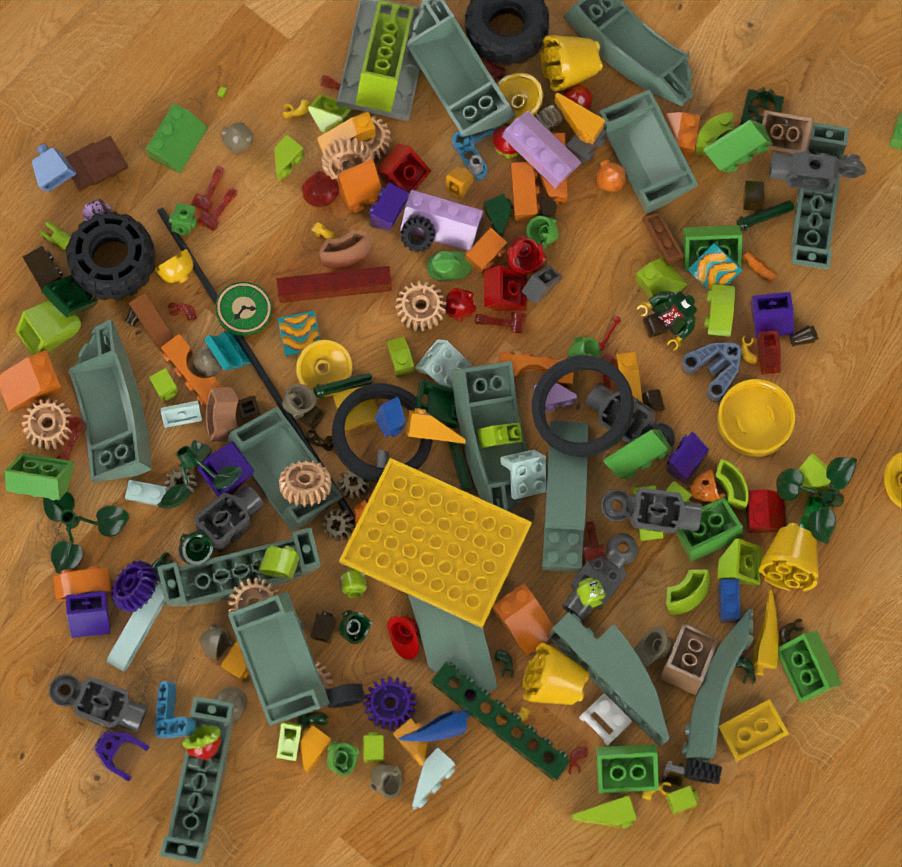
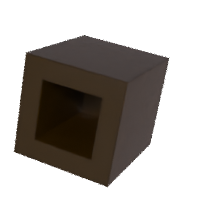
[743,181,764,211]
[311,612,336,644]

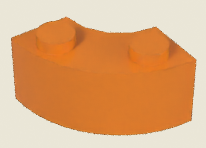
[53,565,111,600]

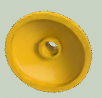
[497,73,543,124]
[296,340,352,397]
[884,452,902,508]

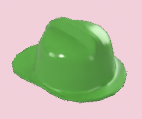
[427,251,471,280]

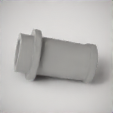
[468,155,483,175]
[376,450,389,468]

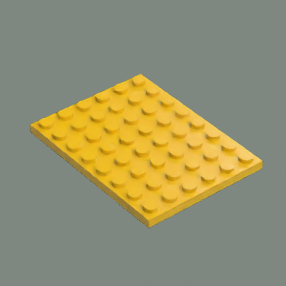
[339,458,532,628]

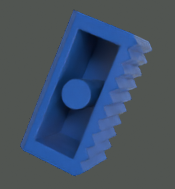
[718,579,741,622]

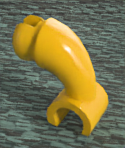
[283,100,310,118]
[311,222,338,239]
[741,335,758,365]
[499,707,530,722]
[642,782,672,800]

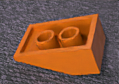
[662,112,700,158]
[338,159,382,213]
[0,350,63,412]
[492,583,554,656]

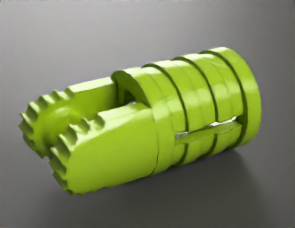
[39,221,71,252]

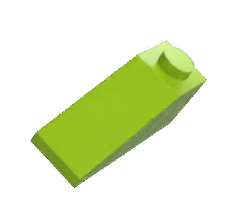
[571,796,637,829]

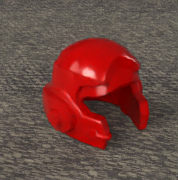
[506,237,546,274]

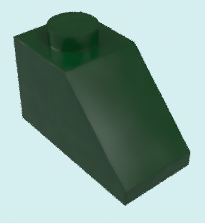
[483,193,513,237]

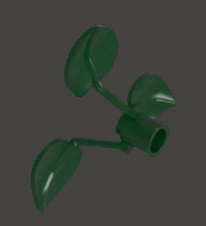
[157,440,243,508]
[776,457,857,544]
[43,492,129,574]

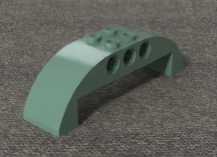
[790,122,849,270]
[157,528,321,607]
[160,696,234,864]

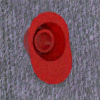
[387,614,419,659]

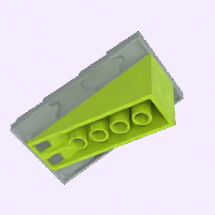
[336,0,421,121]

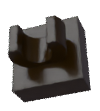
[661,760,685,786]

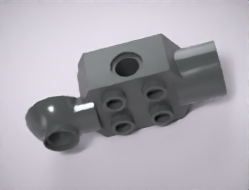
[769,151,866,192]
[585,382,675,452]
[178,485,264,564]
[601,488,702,534]
[562,533,638,622]
[49,674,148,733]

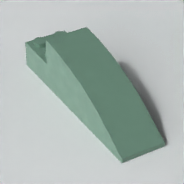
[542,421,588,573]
[548,612,670,748]

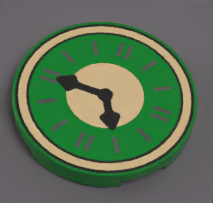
[215,282,272,336]

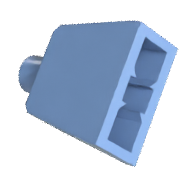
[32,144,77,192]

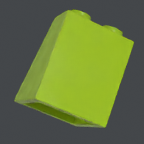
[16,300,81,355]

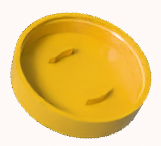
[717,379,795,457]

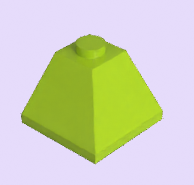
[308,94,353,133]
[635,257,688,298]
[798,453,833,494]
[717,539,763,585]

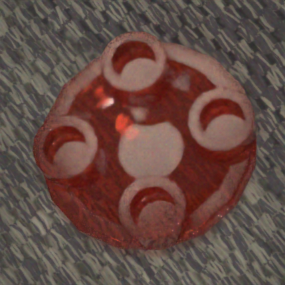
[301,171,339,207]

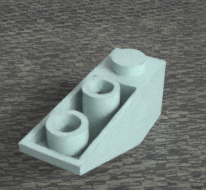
[412,747,455,810]

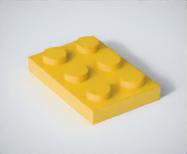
[718,699,789,762]

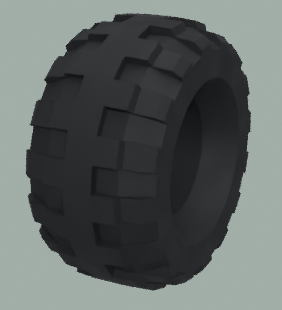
[465,0,549,66]
[67,212,156,300]

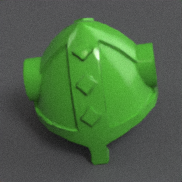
[526,216,560,249]
[567,337,600,358]
[326,742,360,776]

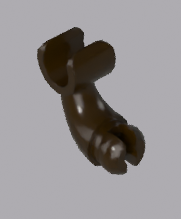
[306,429,334,451]
[779,619,804,644]

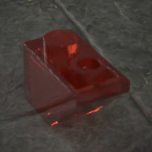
[756,330,781,375]

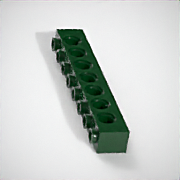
[429,662,571,781]

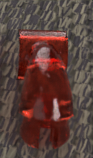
[168,302,196,320]
[568,746,588,775]

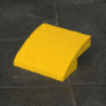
[332,386,378,431]

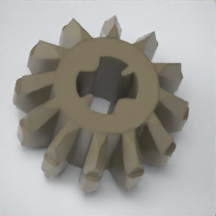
[535,105,564,131]
[164,467,197,499]
[337,468,370,500]
[322,508,355,541]

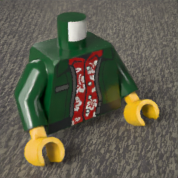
[637,291,697,351]

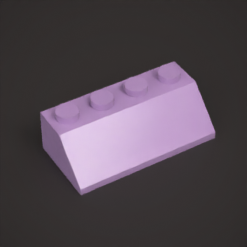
[502,111,582,188]
[400,190,483,251]

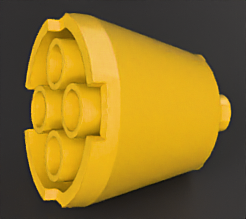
[541,35,603,91]
[759,523,819,591]
[522,643,589,705]

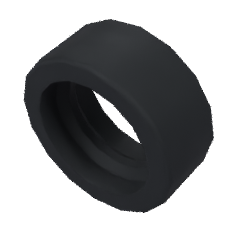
[326,683,365,708]

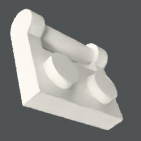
[579,693,632,746]

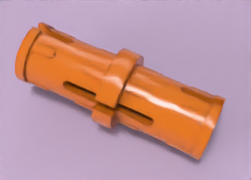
[742,250,778,283]

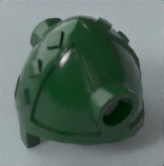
[180,530,213,565]
[338,610,373,644]

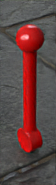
[599,316,621,351]

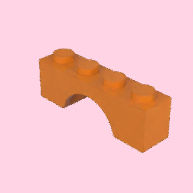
[161,334,222,407]
[498,351,574,389]

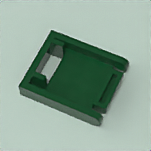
[41,275,98,318]
[414,379,458,429]

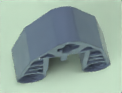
[681,343,741,402]

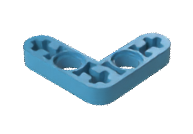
[452,127,497,180]
[155,681,196,739]

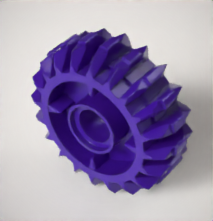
[111,560,159,612]
[364,676,417,731]

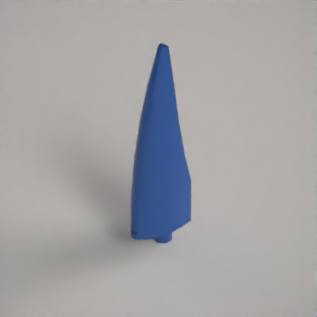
[399,710,470,742]

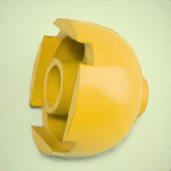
[155,249,193,284]

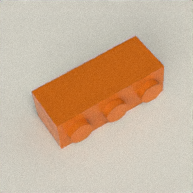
[510,162,541,222]

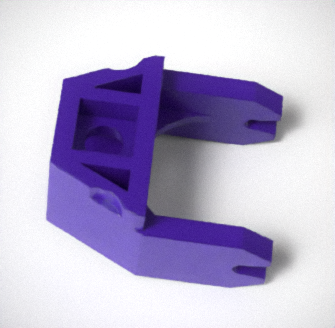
[92,732,150,781]

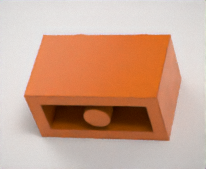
[465,228,508,274]

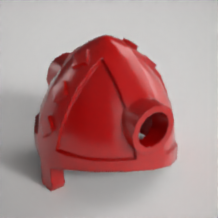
[445,288,476,322]

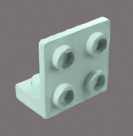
[415,339,472,389]
[500,449,546,500]

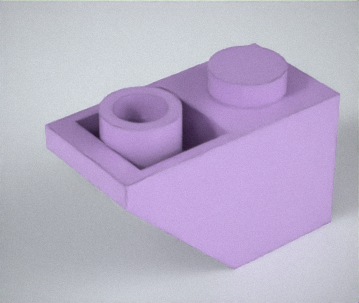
[533,383,577,413]

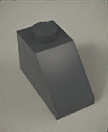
[521,265,563,304]

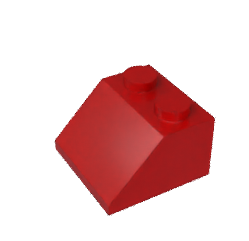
[376,143,431,198]
[484,265,526,311]
[746,489,786,533]

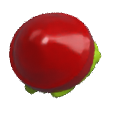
[562,84,593,111]
[492,124,520,158]
[182,725,221,760]

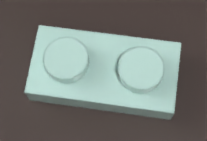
[160,401,202,428]
[125,480,167,506]

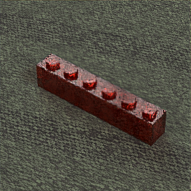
[276,266,392,303]

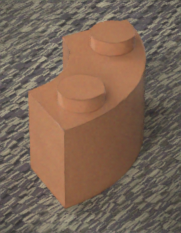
[319,229,372,269]
[206,387,238,442]

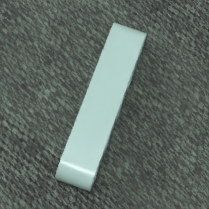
[107,581,165,672]

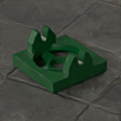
[740,87,784,125]

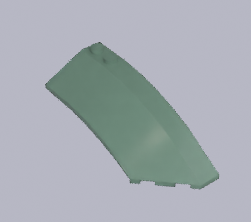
[407,0,516,137]
[563,0,693,106]
[67,320,152,483]
[451,361,528,513]
[408,594,497,691]
[682,608,753,762]

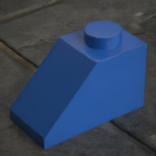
[375,397,406,438]

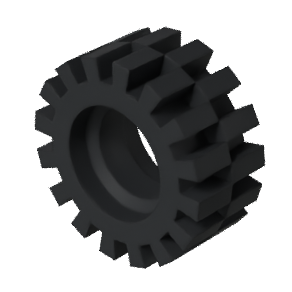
[400,216,436,253]
[684,760,722,784]

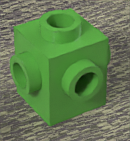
[169,203,197,235]

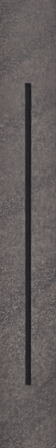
[157,207,356,529]

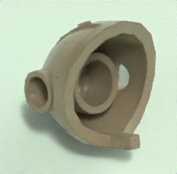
[222,122,254,155]
[193,345,222,377]
[282,384,316,418]
[200,624,236,660]
[369,764,402,799]

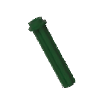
[736,200,795,231]
[313,373,373,399]
[448,431,473,491]

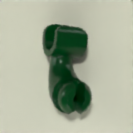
[152,552,173,580]
[495,650,514,679]
[736,657,756,685]
[297,713,329,726]

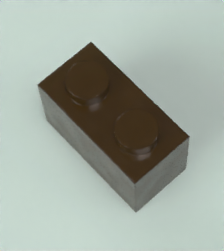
[23,246,63,290]

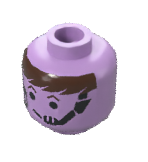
[82,199,111,221]

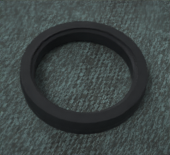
[532,355,634,457]
[332,383,433,483]

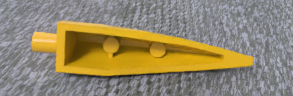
[752,589,779,676]

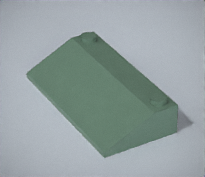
[599,89,698,214]
[227,407,343,532]
[228,591,330,726]

